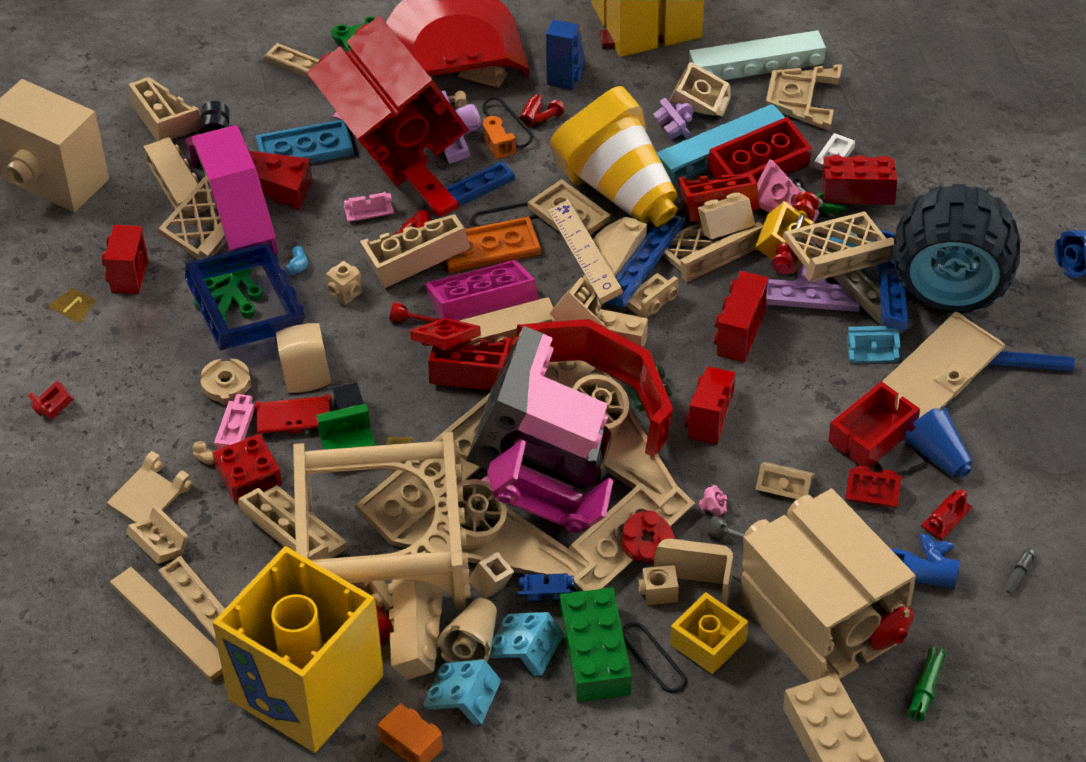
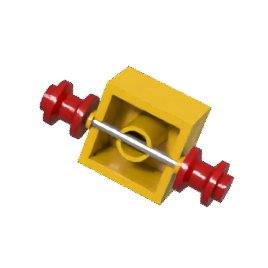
[755,191,819,274]

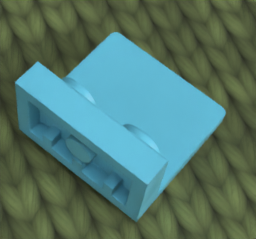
[490,612,564,676]

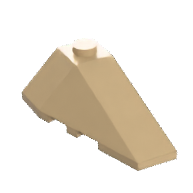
[583,217,647,287]

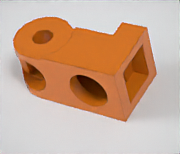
[483,116,516,159]

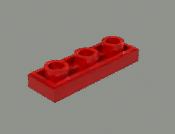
[402,162,459,218]

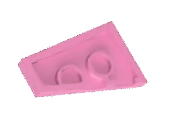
[757,159,820,223]

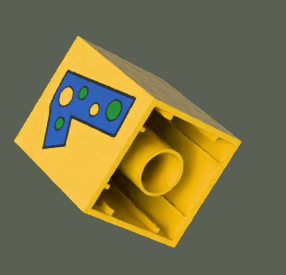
[213,546,384,753]

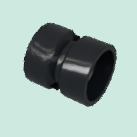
[199,101,230,134]

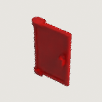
[255,394,332,434]

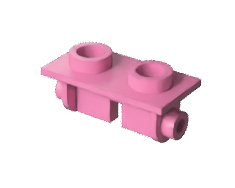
[344,192,394,222]

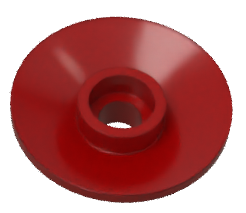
[869,606,914,651]

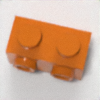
[377,703,443,762]

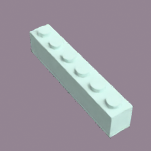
[689,30,826,80]

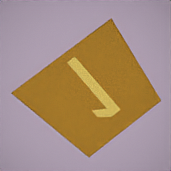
[47,288,96,323]

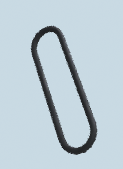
[482,96,533,148]
[471,201,539,227]
[622,622,686,692]

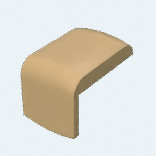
[276,323,332,393]
[654,539,733,607]

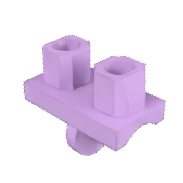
[653,98,694,140]

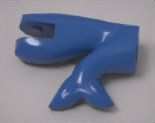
[891,533,961,590]

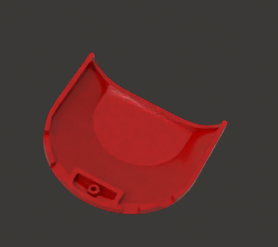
[386,0,529,77]

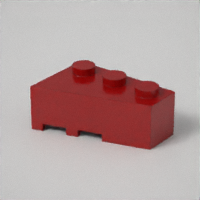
[678,174,760,222]
[685,366,736,444]

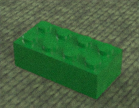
[560,587,632,702]

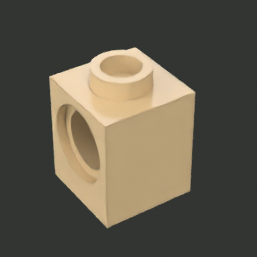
[638,565,679,606]

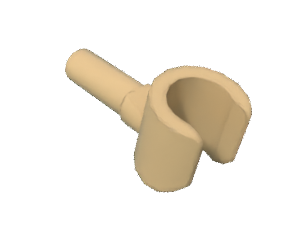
[447,91,468,108]

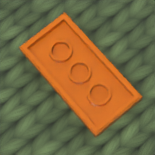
[445,216,541,274]

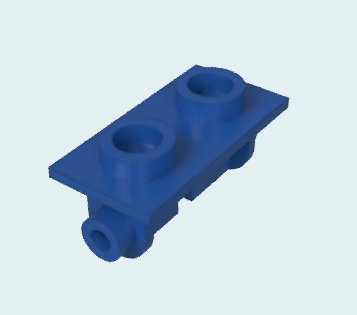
[518,573,574,602]

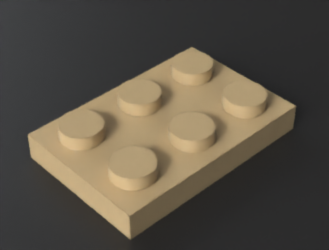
[528,179,611,235]

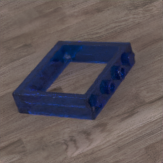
[185,243,306,351]

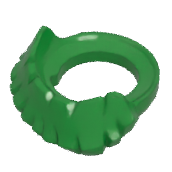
[816,192,847,214]

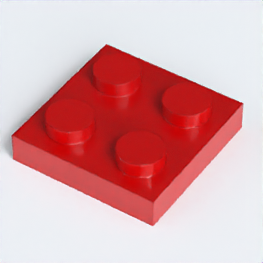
[410,318,481,350]

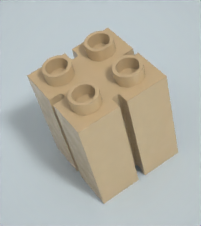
[740,488,916,682]

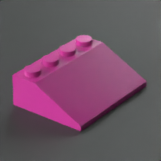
[424,260,539,321]

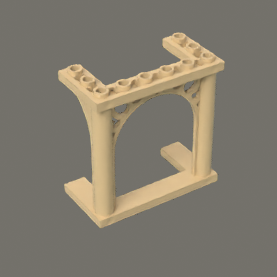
[293,432,471,610]

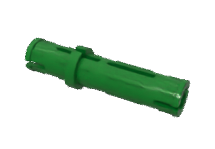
[907,646,946,722]

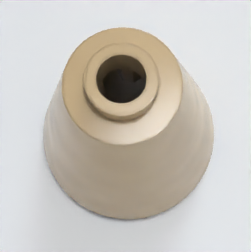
[437,598,497,663]

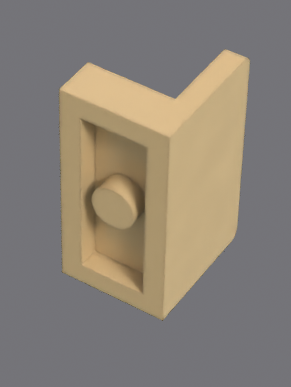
[755,462,815,499]

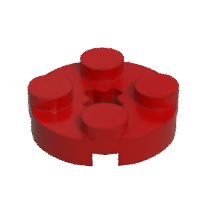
[620,510,675,564]

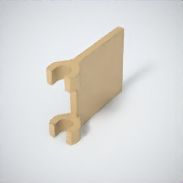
[107,451,193,523]

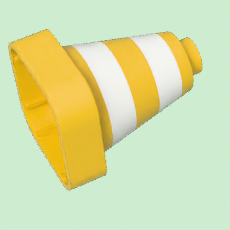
[550,86,678,227]

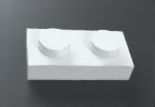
[814,133,855,171]

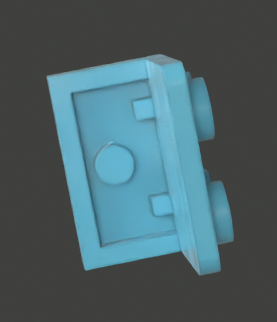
[423,659,501,725]

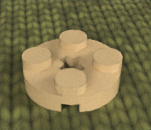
[200,358,251,405]

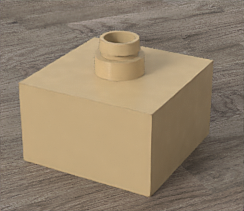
[0,79,109,213]

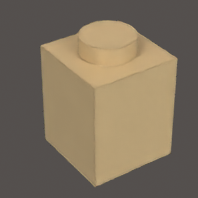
[469,552,514,599]

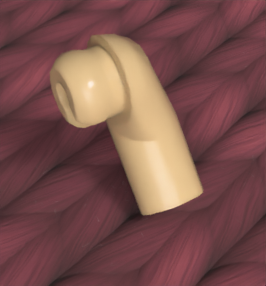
[193,441,214,465]

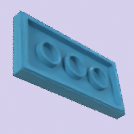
[255,120,354,163]

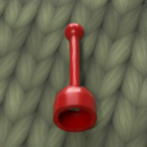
[389,302,439,323]

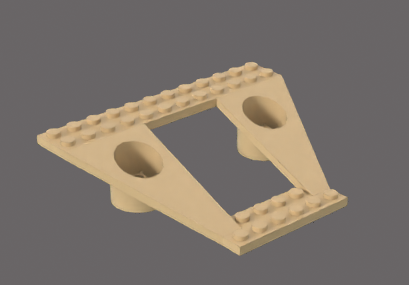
[354,360,695,592]

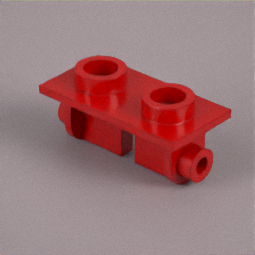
[921,489,973,540]

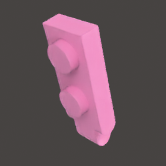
[214,394,255,450]

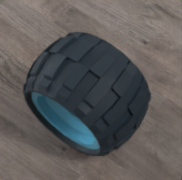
[893,184,1021,314]

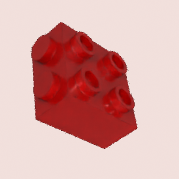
[212,434,282,504]

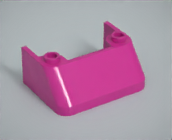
[488,440,613,533]

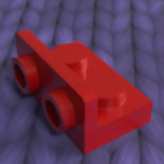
[845,466,902,508]

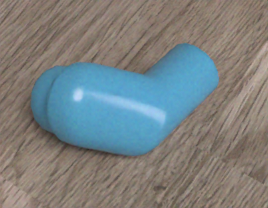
[285,246,308,276]

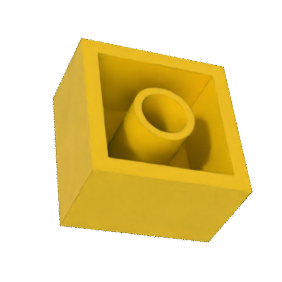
[670,592,748,674]

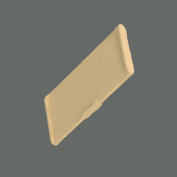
[882,312,1005,418]

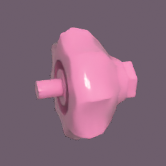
[699,485,727,517]

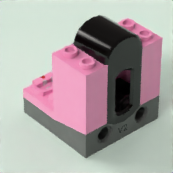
[466,326,612,490]

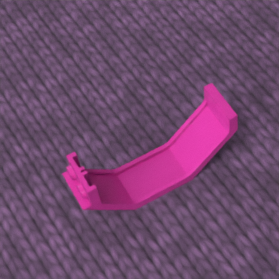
[185,125,278,262]

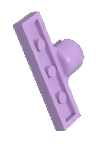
[442,90,482,164]
[767,262,860,312]

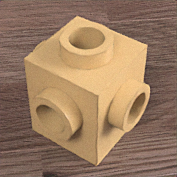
[326,261,362,305]

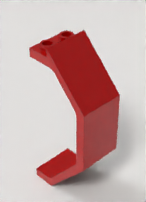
[509,319,673,458]

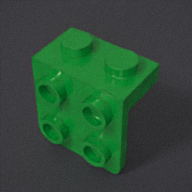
[316,404,376,450]

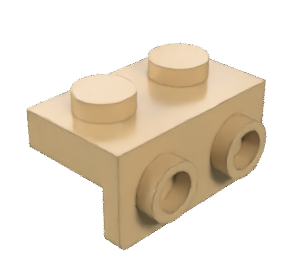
[626,273,679,318]
[126,507,188,564]

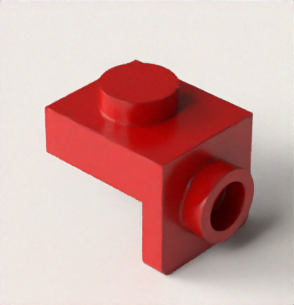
[28,380,74,420]

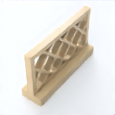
[158,176,226,268]
[783,211,894,282]
[663,222,763,283]

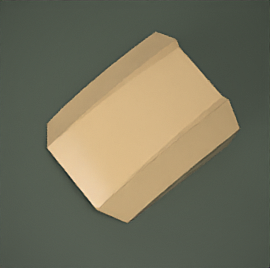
[669,62,731,116]

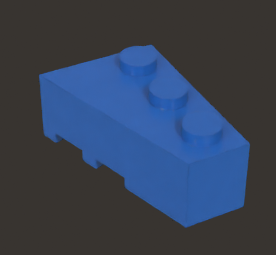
[546,20,586,90]

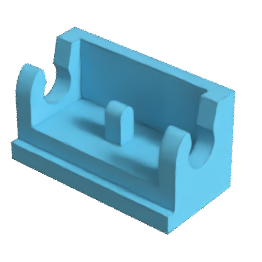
[847,326,900,364]

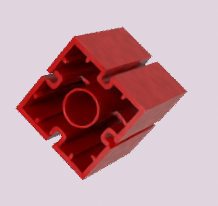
[307,15,469,187]

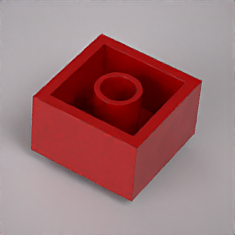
[102,225,149,294]

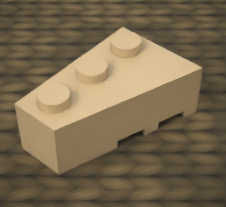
[128,77,200,141]
[549,277,605,327]

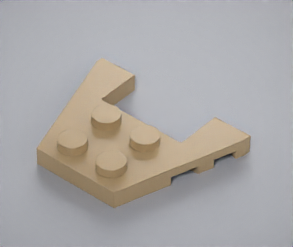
[766,64,842,130]

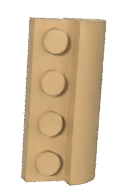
[238,485,347,560]

